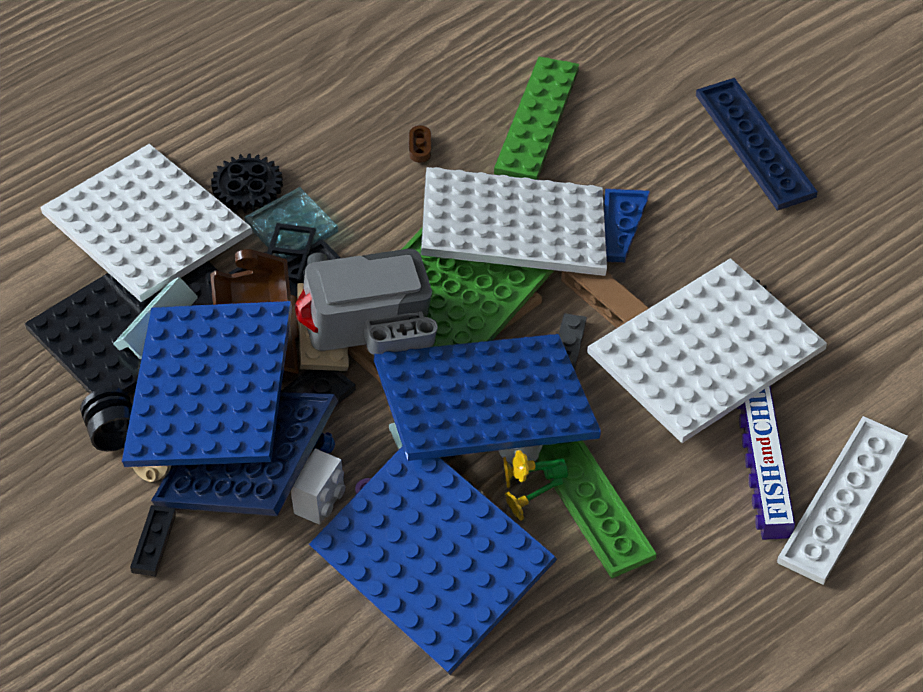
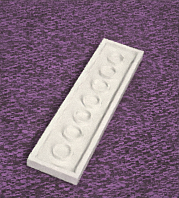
[777,416,908,585]

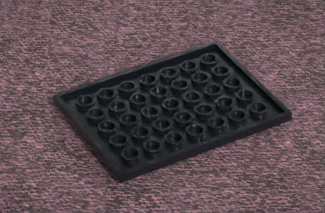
[25,261,219,394]

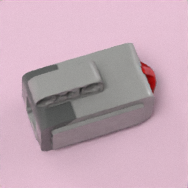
[295,249,437,355]

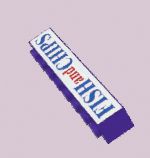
[737,386,795,540]

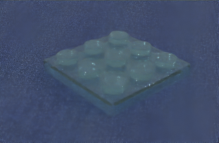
[244,187,338,259]

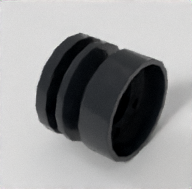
[80,387,133,452]

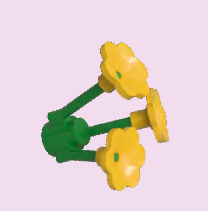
[503,450,568,521]

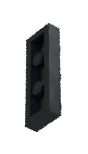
[130,505,176,577]

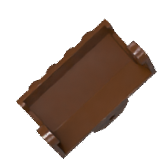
[210,249,299,383]

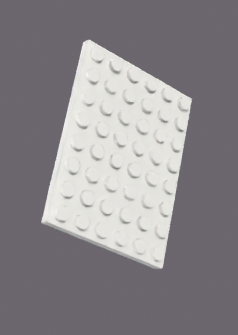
[40,144,252,302]
[421,167,607,276]
[587,258,827,443]

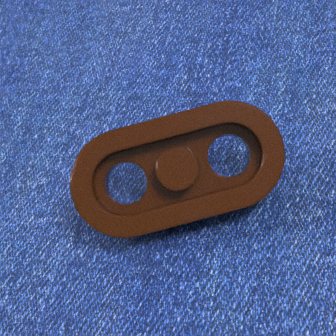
[409,125,431,163]

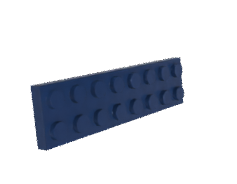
[696,78,818,211]

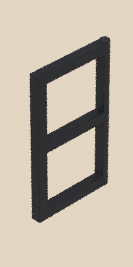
[267,223,316,282]

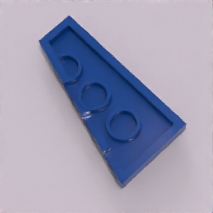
[604,189,650,263]

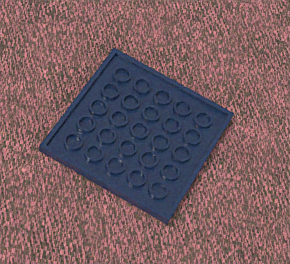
[151,392,338,516]

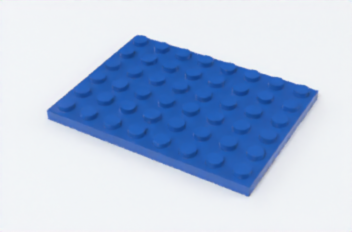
[122,301,292,467]
[374,334,601,461]
[309,446,557,675]

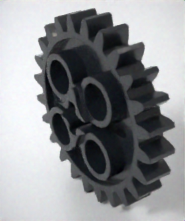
[211,153,283,213]

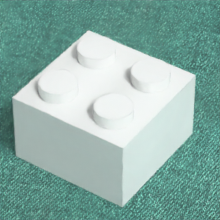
[291,449,345,525]

